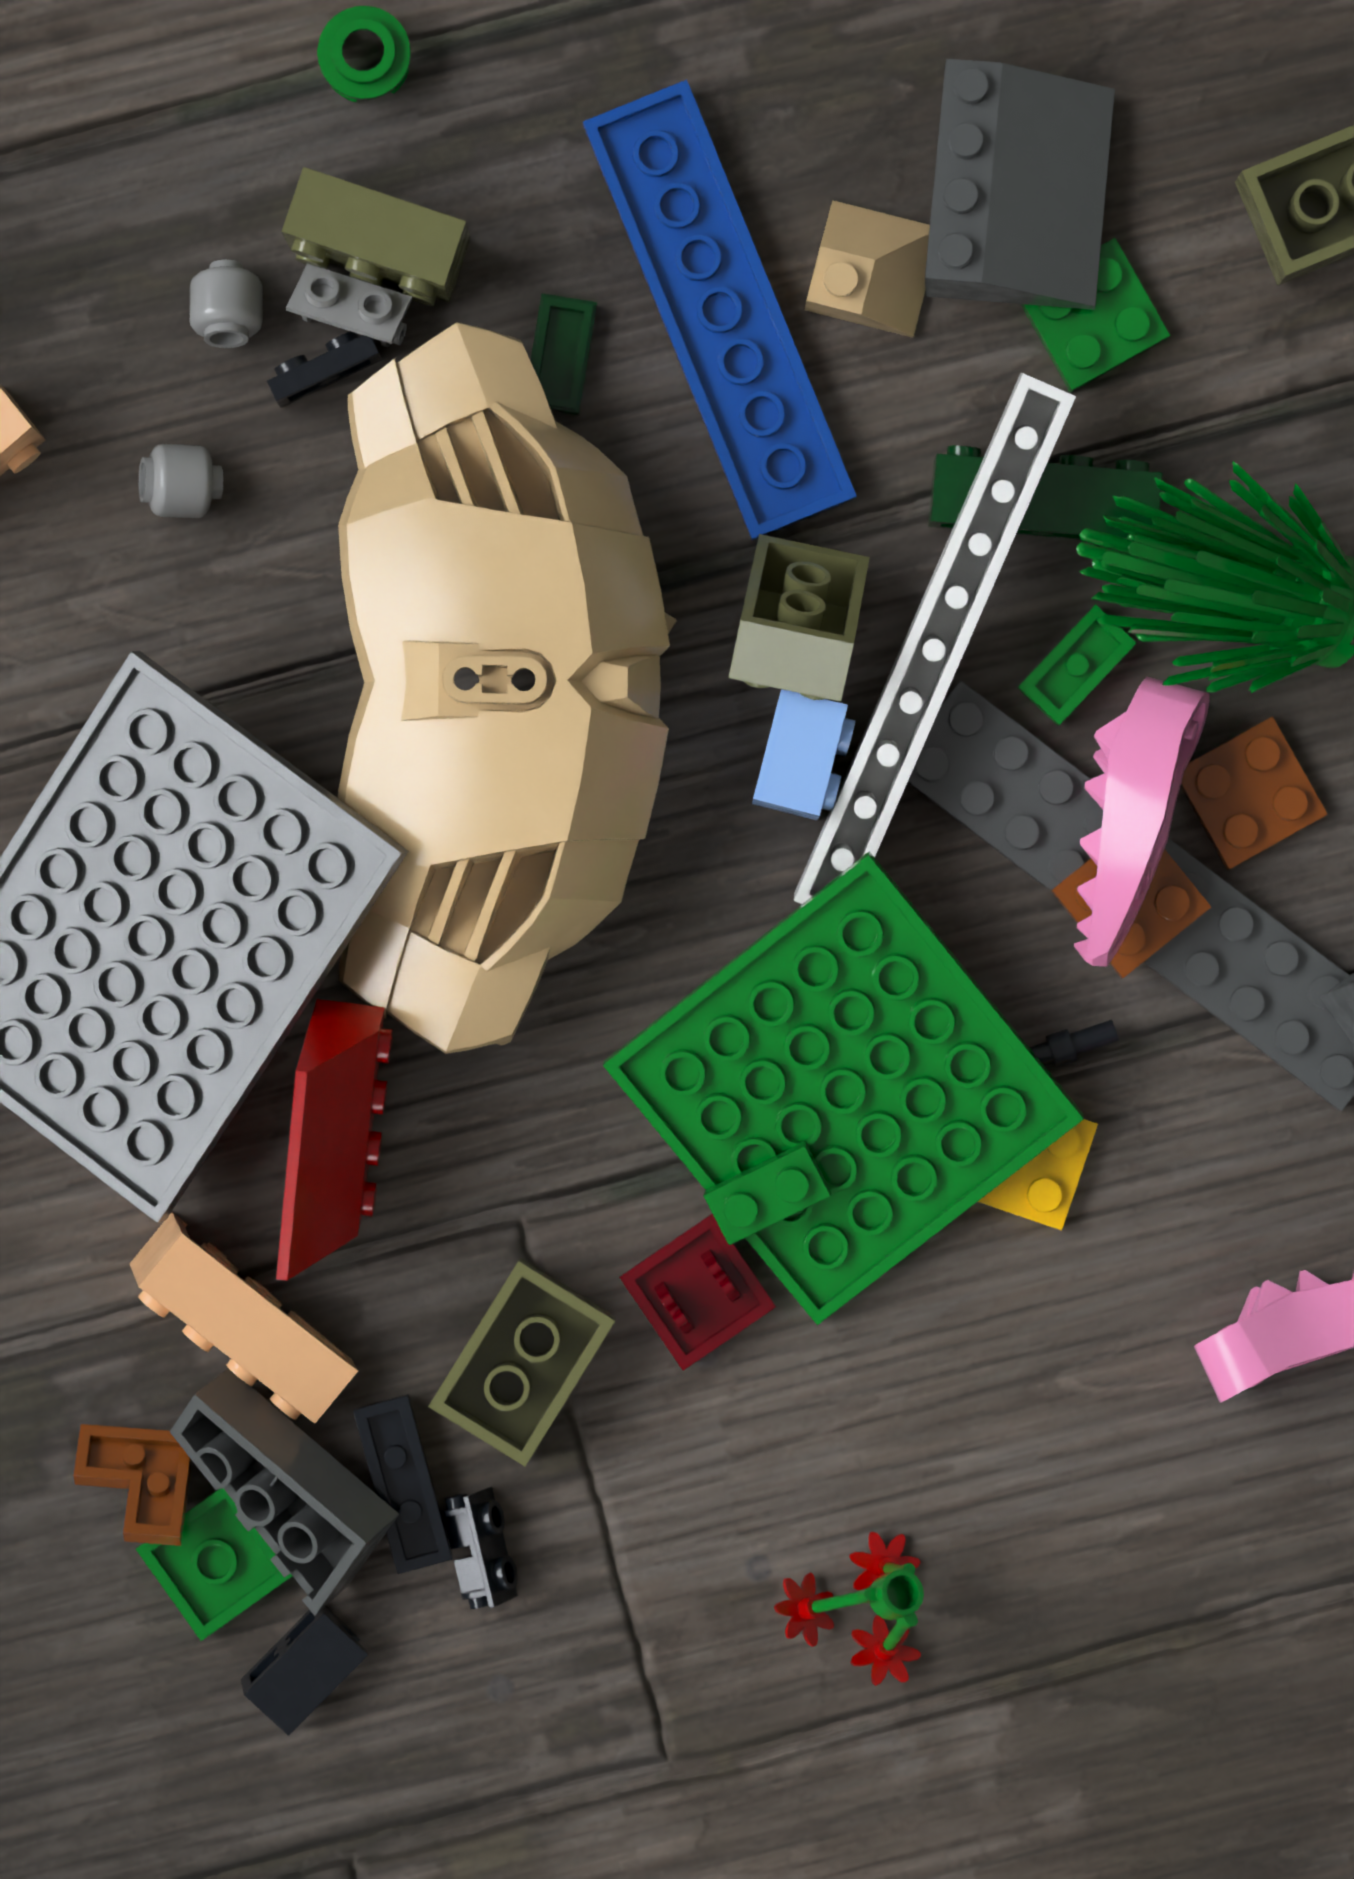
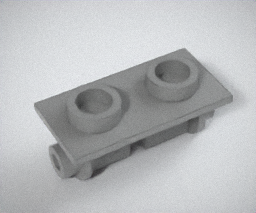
[286,264,412,347]

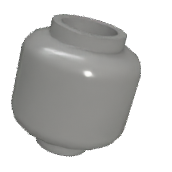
[190,259,263,348]
[138,444,223,518]

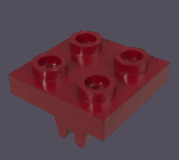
[619,1213,776,1371]

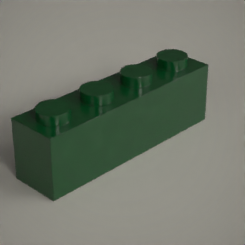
[928,445,1163,540]

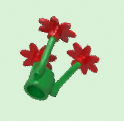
[774,1531,924,1686]

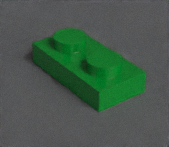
[1017,604,1137,726]
[703,1141,831,1245]

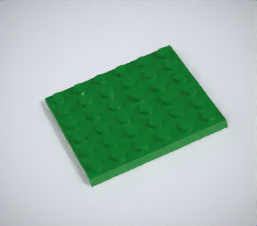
[603,851,1084,1325]

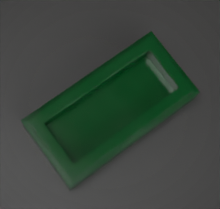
[530,293,597,415]

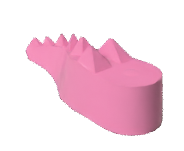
[1074,677,1210,967]
[1194,1270,1354,1403]

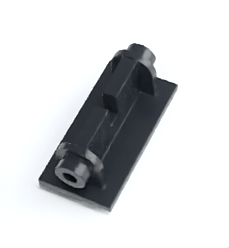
[442,1486,518,1609]

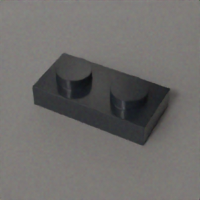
[267,331,382,408]

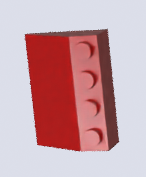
[276,999,393,1281]

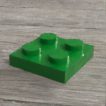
[1021,238,1170,393]
[136,1488,292,1641]

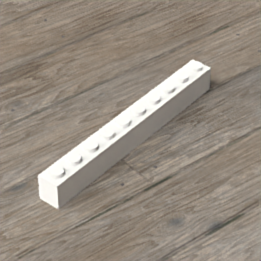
[794,373,1076,904]

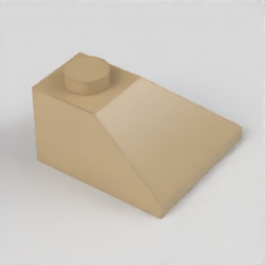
[805,200,930,338]

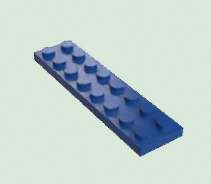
[583,79,857,541]

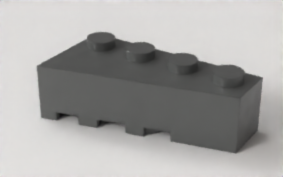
[170,1368,399,1616]

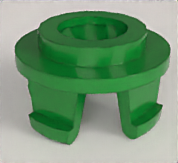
[317,6,411,103]

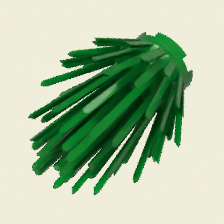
[1076,461,1354,694]

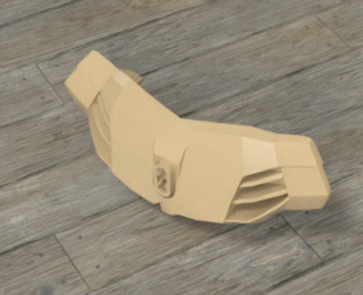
[338,322,670,1054]

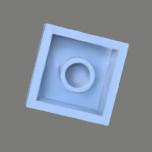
[752,689,856,821]

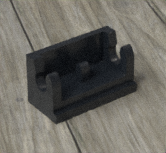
[241,1606,368,1736]

